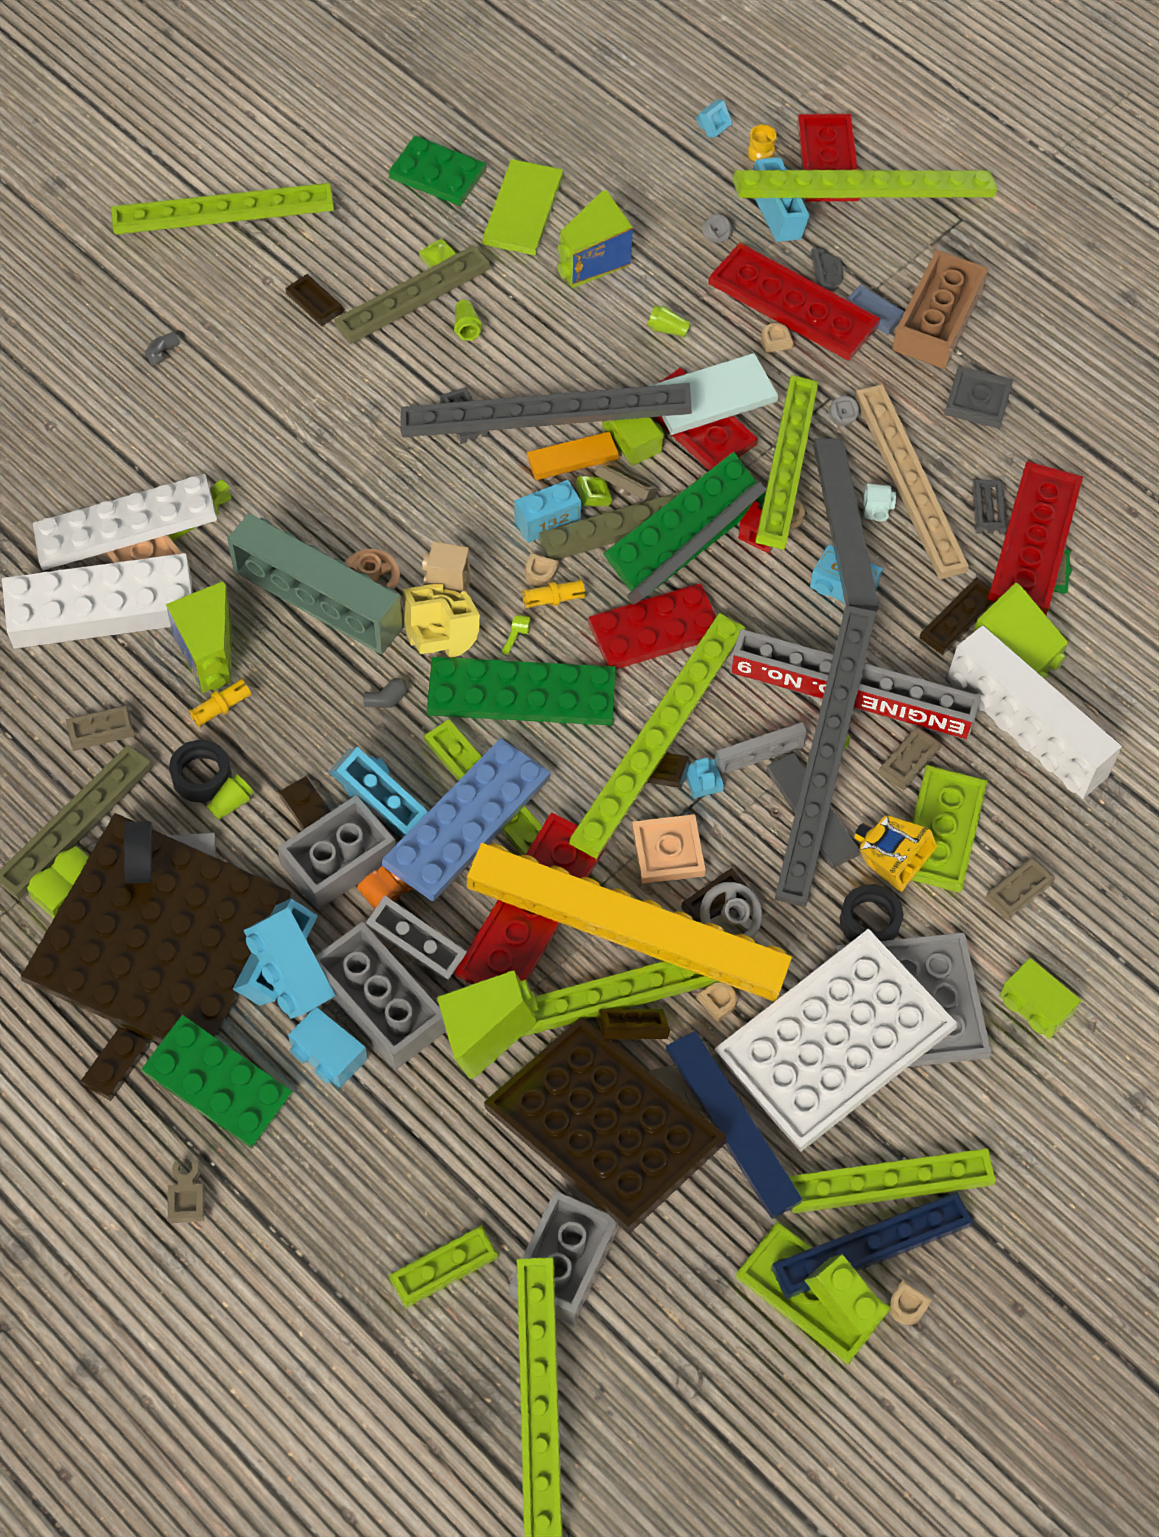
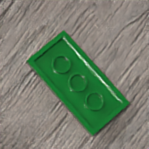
[141,1015,293,1149]

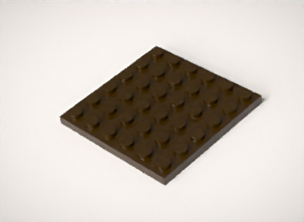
[21,813,291,1043]

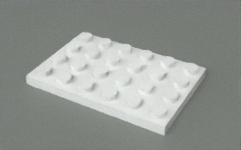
[714,929,957,1152]

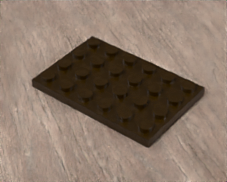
[484,1017,727,1234]

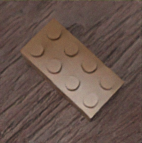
[892,250,989,369]

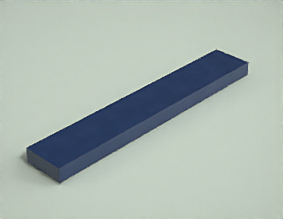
[666,1030,803,1219]
[771,1192,973,1299]

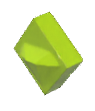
[419,238,456,268]
[575,476,613,507]

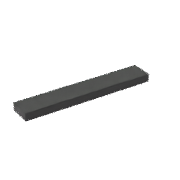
[627,482,767,605]

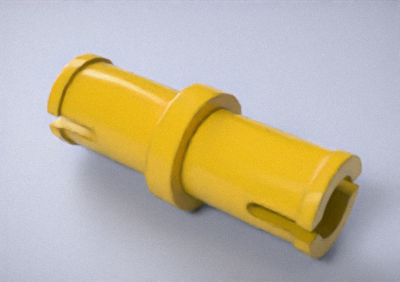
[522,579,585,609]
[188,679,252,728]

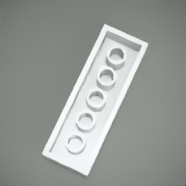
[2,553,193,649]
[947,625,1122,799]

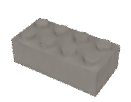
[315,921,446,1071]

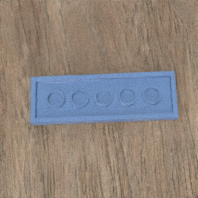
[382,738,551,902]

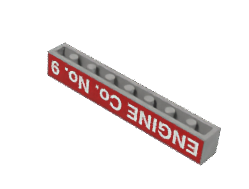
[730,629,981,740]

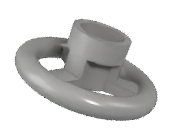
[700,882,762,938]

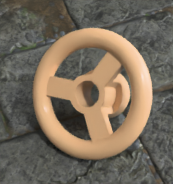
[344,549,400,590]

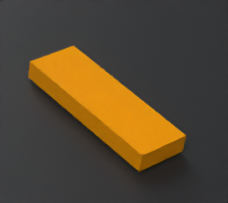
[527,431,619,481]

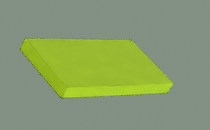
[482,159,563,256]
[912,765,988,893]
[735,1221,891,1365]

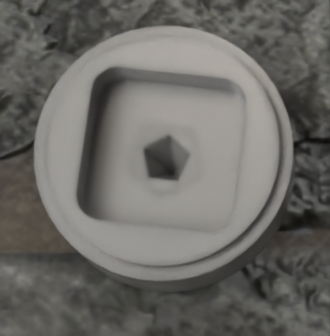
[702,214,731,243]
[829,396,859,426]

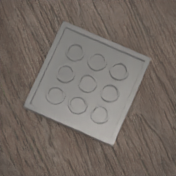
[835,932,991,1067]

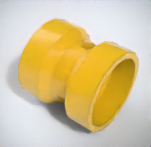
[748,124,777,162]

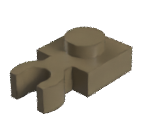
[168,1161,204,1224]

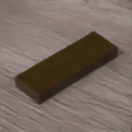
[919,577,995,655]

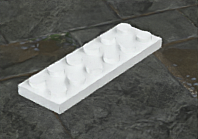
[33,474,217,570]

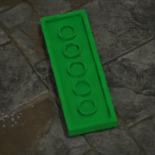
[603,452,765,601]
[427,657,615,726]

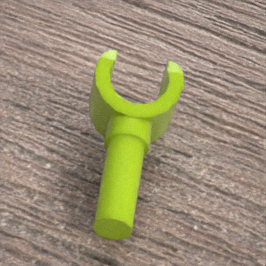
[502,615,531,655]

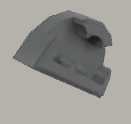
[810,248,843,292]

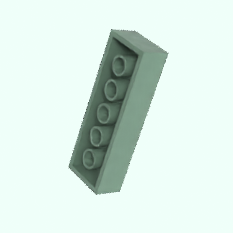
[227,513,403,655]

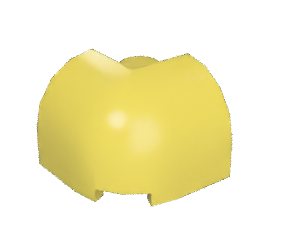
[403,584,480,658]

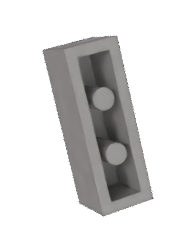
[365,896,467,982]

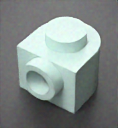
[863,484,896,521]

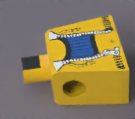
[855,815,937,892]

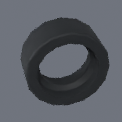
[169,740,232,803]
[124,821,152,883]
[839,884,904,942]

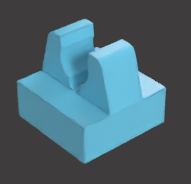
[696,99,732,138]
[686,757,724,799]

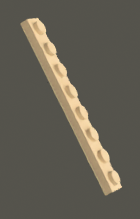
[855,384,969,580]

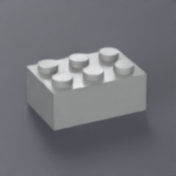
[277,795,395,910]
[510,1191,618,1325]

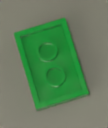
[389,135,486,206]

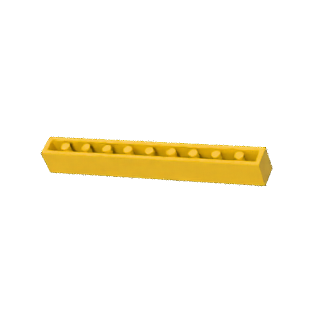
[467,842,792,1002]

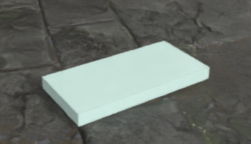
[650,353,778,435]

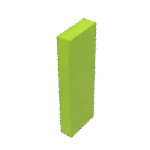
[389,1225,498,1309]

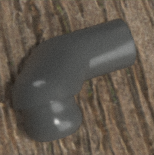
[145,331,180,366]
[364,677,407,708]

